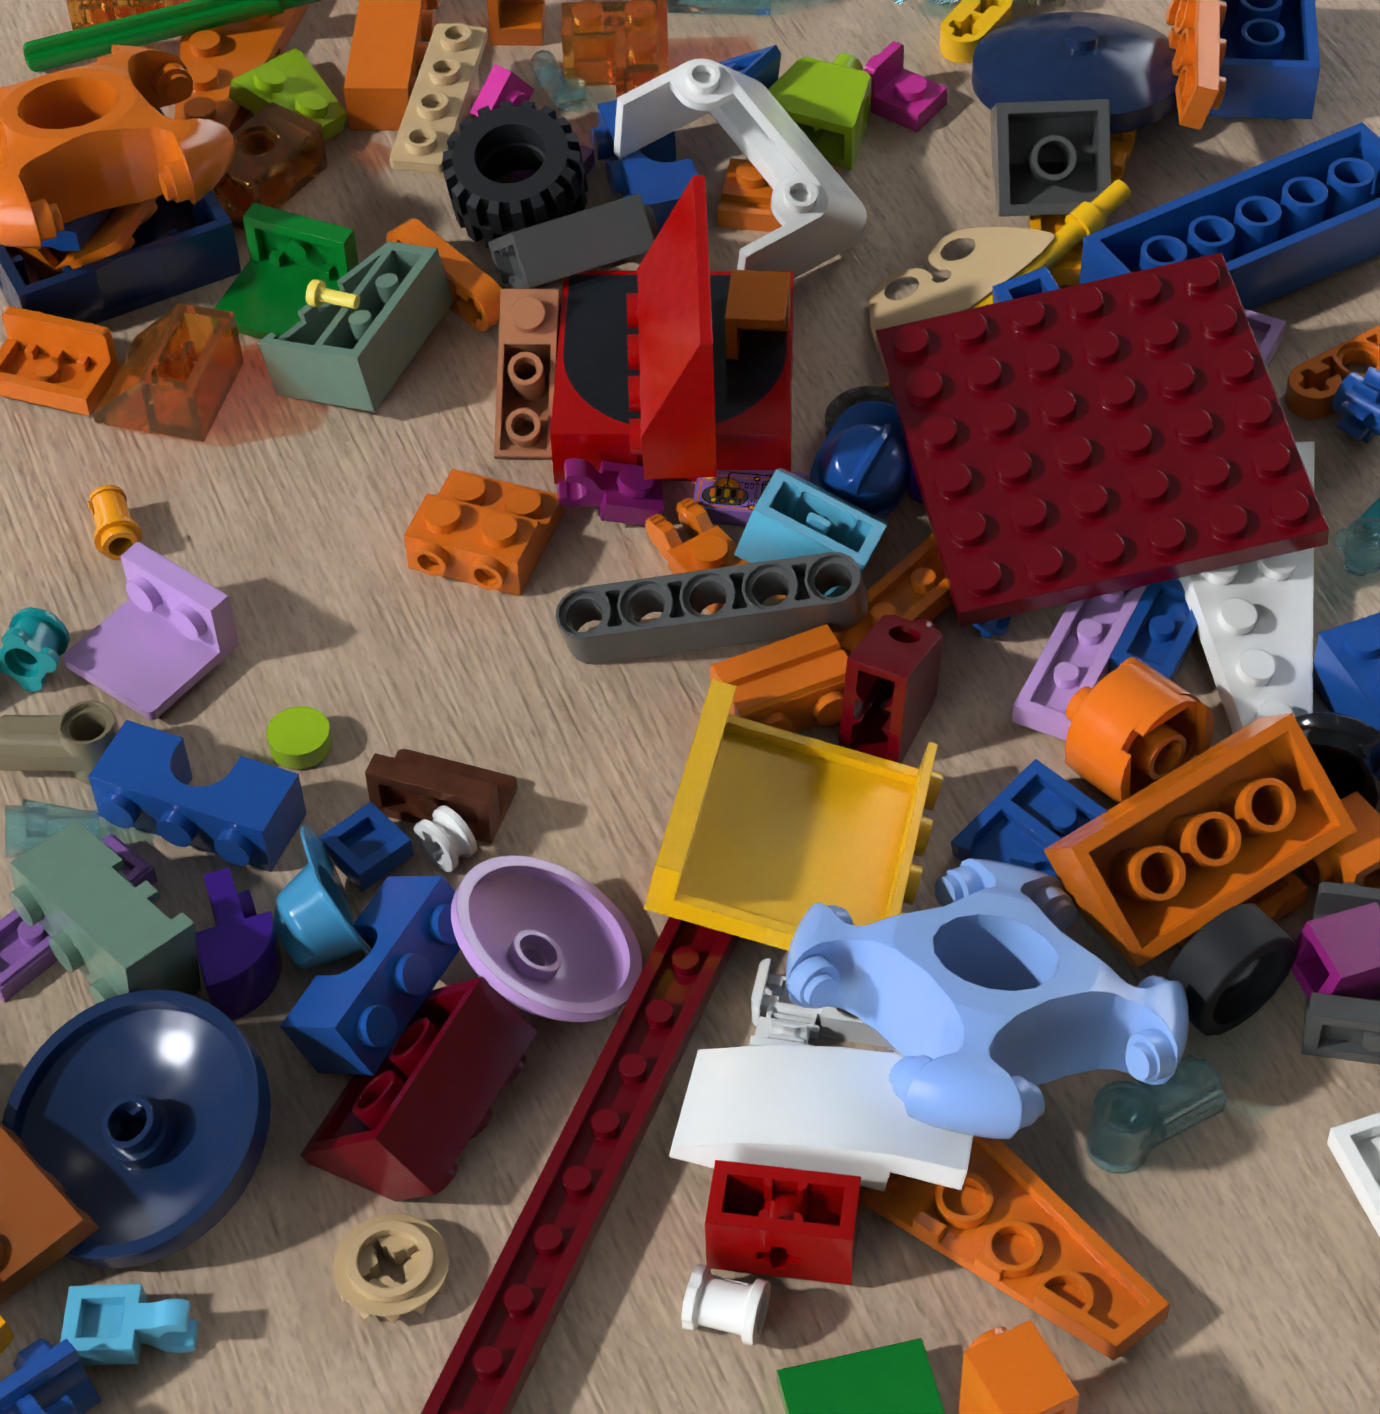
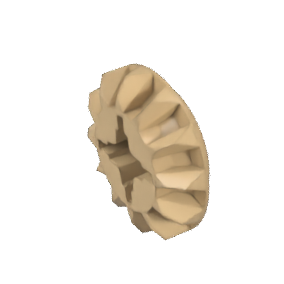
[332,1213,450,1324]

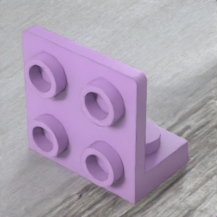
[63,541,239,720]

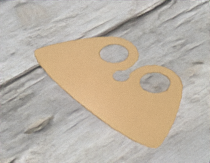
[868,227,1055,348]

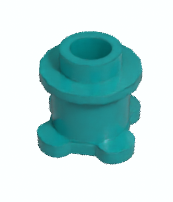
[0,607,70,692]

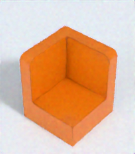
[487,0,546,46]
[725,269,790,360]

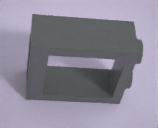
[488,193,658,289]

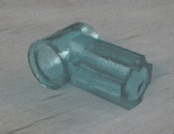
[1086,1054,1227,1174]

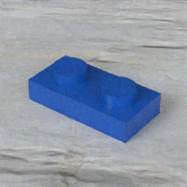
[1108,579,1198,681]

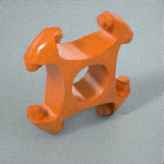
[0,45,236,249]

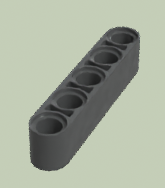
[555,552,869,665]

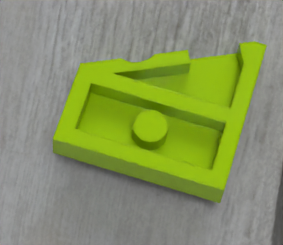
[228,48,347,148]

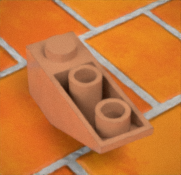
[494,289,562,459]

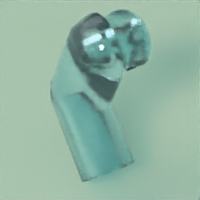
[530,50,587,111]

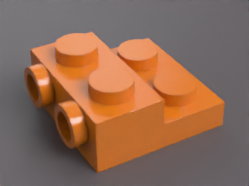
[404,469,564,596]

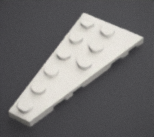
[1178,441,1315,734]

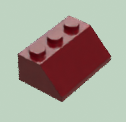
[300,976,538,1202]

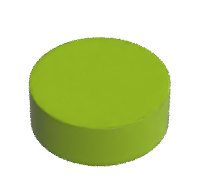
[266,706,332,769]

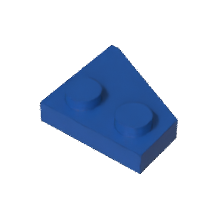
[951,759,1107,882]

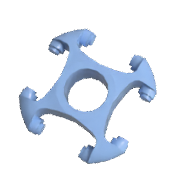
[786,858,1189,1139]

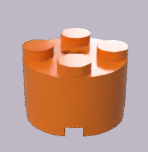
[1065,657,1214,803]

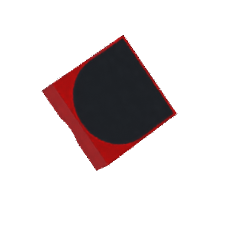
[550,271,794,484]

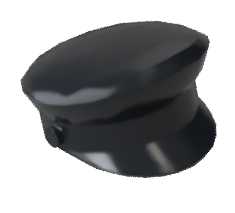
[1295,712,1380,809]

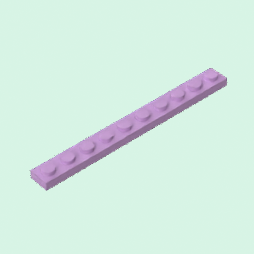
[1012,309,1286,741]

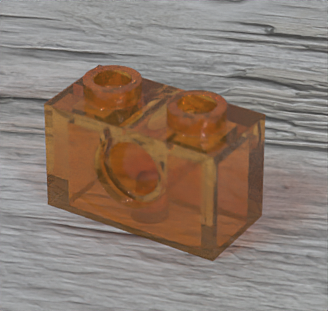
[212,102,328,218]

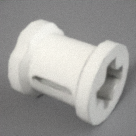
[681,1264,771,1346]

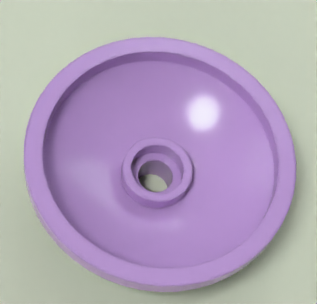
[451,855,642,1022]

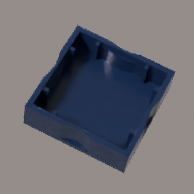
[0,108,241,324]

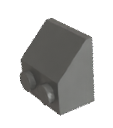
[991,99,1111,217]

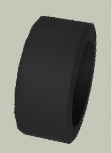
[1166,903,1297,1036]

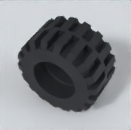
[442,100,588,248]

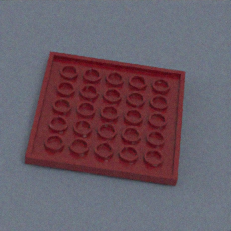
[875,252,1329,627]

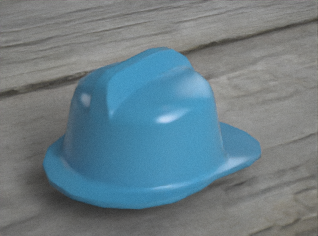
[274,825,371,969]

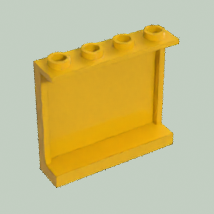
[643,679,943,951]

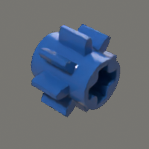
[1332,366,1380,444]

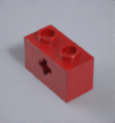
[705,1160,861,1285]

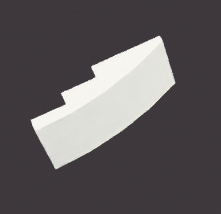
[669,1045,973,1192]

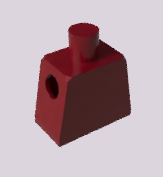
[838,614,944,763]

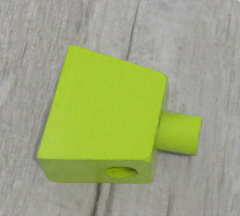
[768,53,872,170]

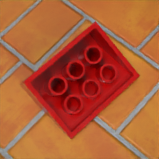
[626,175,717,480]

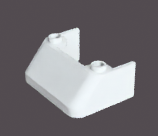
[613,58,867,278]

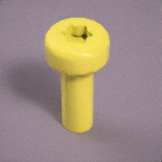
[306,279,360,309]

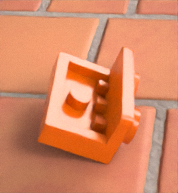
[0,306,120,416]

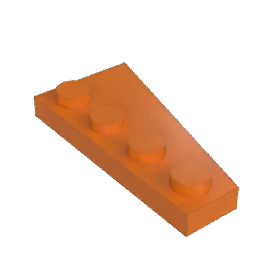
[1165,0,1227,130]
[861,1136,1170,1361]

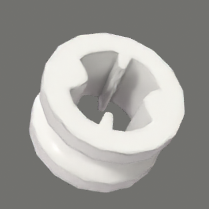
[414,805,477,872]

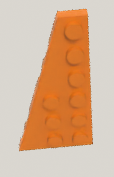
[174,0,309,139]

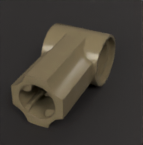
[0,700,120,785]

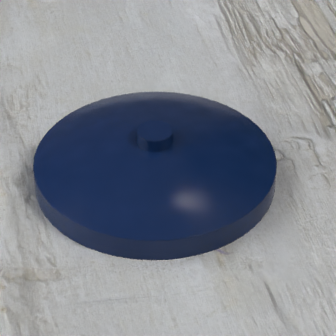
[972,12,1179,134]
[2,990,271,1268]

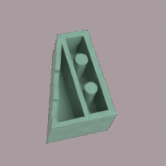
[258,241,453,412]
[9,819,201,1004]

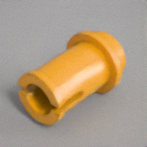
[88,485,142,560]

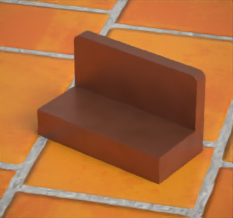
[365,749,518,844]

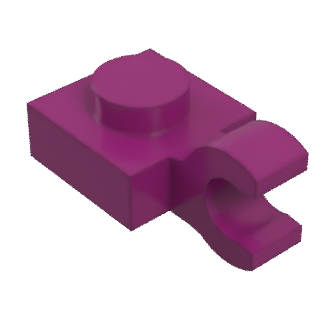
[557,458,665,526]

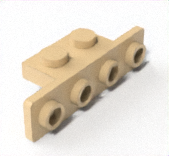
[389,23,488,179]

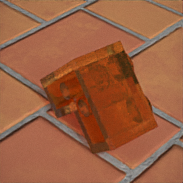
[561,0,669,98]

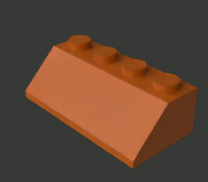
[1044,713,1357,968]

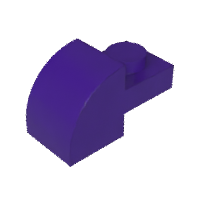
[196,867,282,1021]

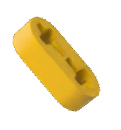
[939,0,1013,63]

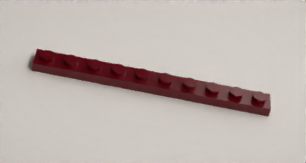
[421,917,740,1414]

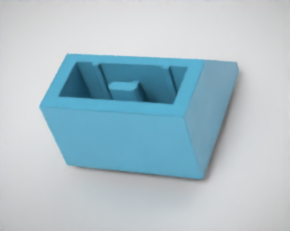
[734,468,890,597]

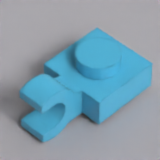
[60,1284,199,1366]

